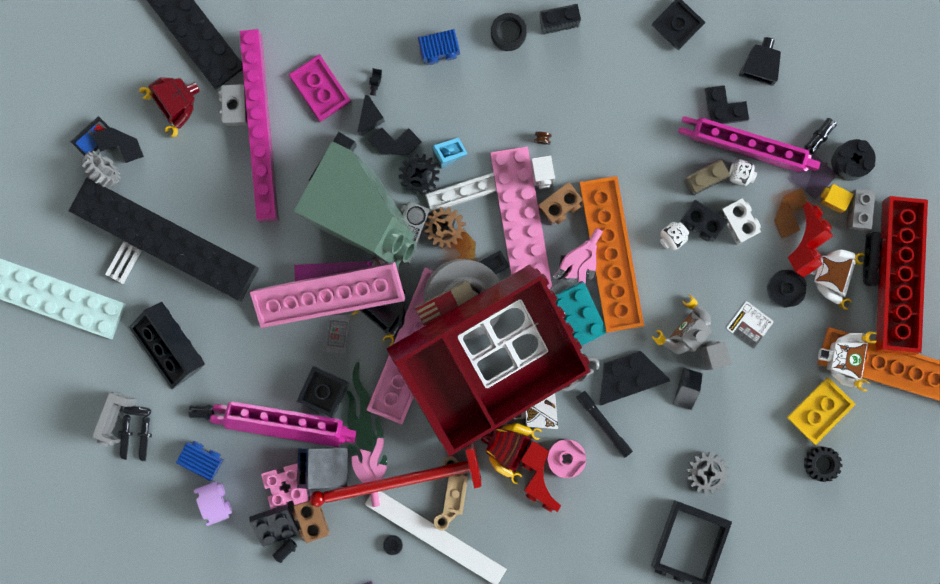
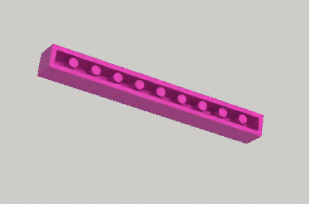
[239,29,279,222]

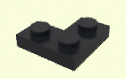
[705,85,749,124]

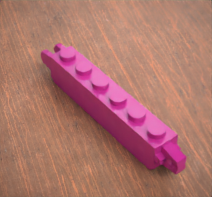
[678,116,821,173]
[209,401,356,447]

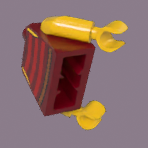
[481,423,542,484]

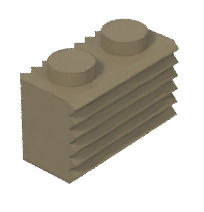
[684,160,729,196]

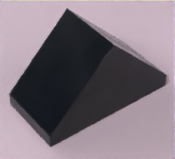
[357,95,385,136]
[673,368,703,410]

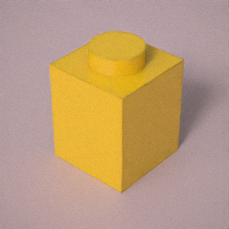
[820,184,854,214]

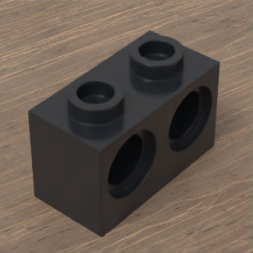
[680,200,728,242]

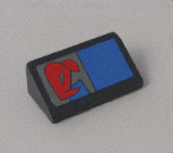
[70,116,110,156]

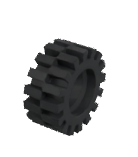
[804,446,843,482]

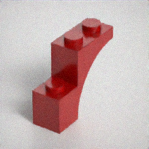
[787,202,833,277]
[520,440,561,513]

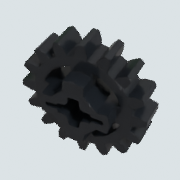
[398,153,440,195]

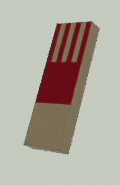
[414,281,475,326]

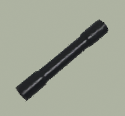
[576,390,633,458]

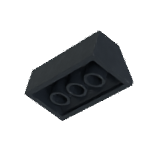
[129,302,205,389]

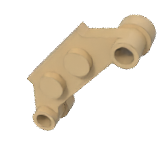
[434,456,468,530]

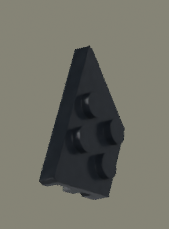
[599,351,670,406]

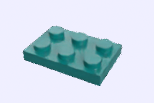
[555,281,606,346]

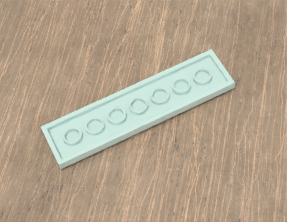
[0,258,126,339]

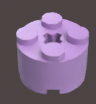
[194,481,232,526]

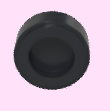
[383,535,403,555]

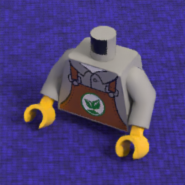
[652,295,712,354]

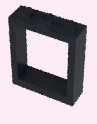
[651,500,732,584]

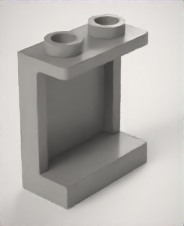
[92,393,137,446]

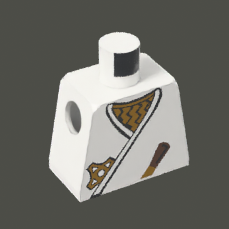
[514,394,558,429]

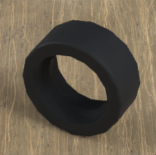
[491,13,527,51]

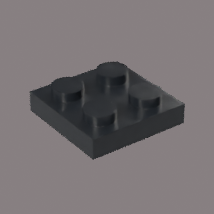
[652,0,706,51]
[249,504,299,547]

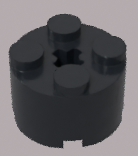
[831,139,876,181]

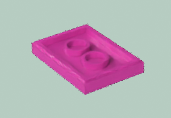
[289,54,351,122]

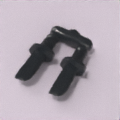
[118,406,152,461]

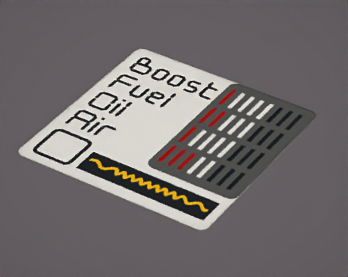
[727,301,773,348]

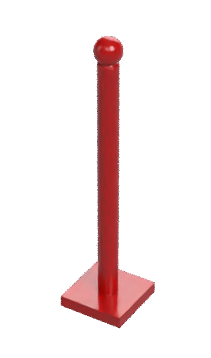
[310,443,482,507]

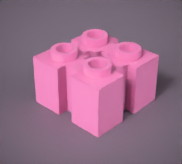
[261,463,311,509]

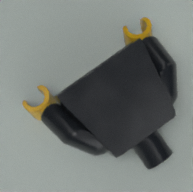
[351,288,406,346]

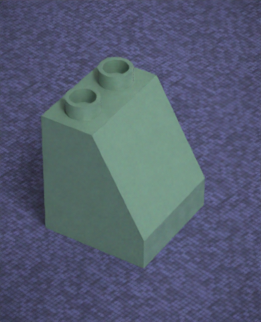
[294,141,416,267]

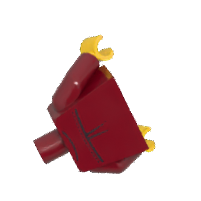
[139,77,200,138]

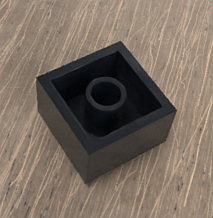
[296,366,350,418]

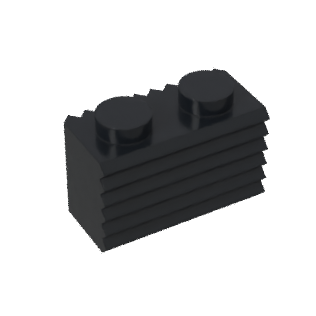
[539,4,581,34]

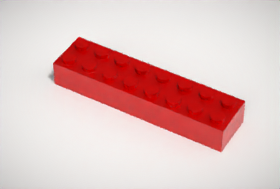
[875,196,928,355]

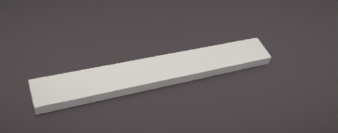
[365,491,507,584]

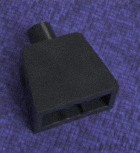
[739,37,781,86]

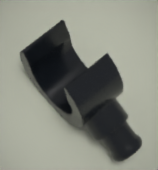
[369,68,382,96]

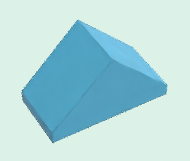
[432,138,467,168]

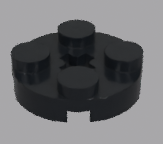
[767,270,807,308]

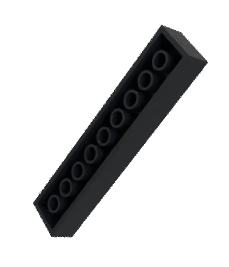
[68,178,259,302]

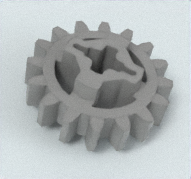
[81,151,121,188]
[686,452,729,495]

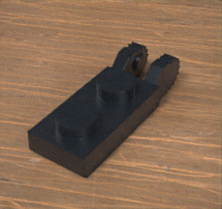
[863,232,882,286]

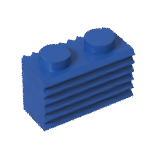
[418,29,460,65]
[176,441,224,481]

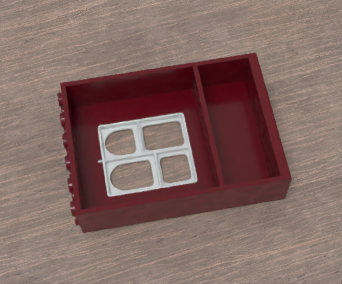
[386,265,591,457]

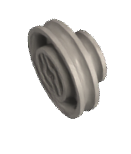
[423,259,501,339]

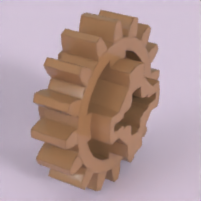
[425,207,466,249]

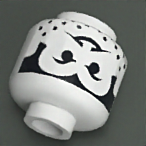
[728,159,757,187]
[660,222,689,250]

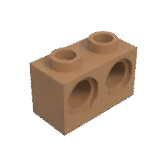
[538,182,583,225]
[292,500,330,543]

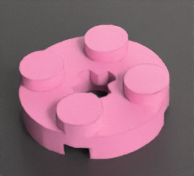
[547,439,586,478]

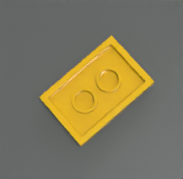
[786,377,856,445]

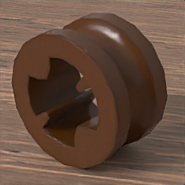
[534,131,552,145]

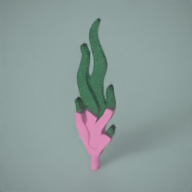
[347,362,387,507]

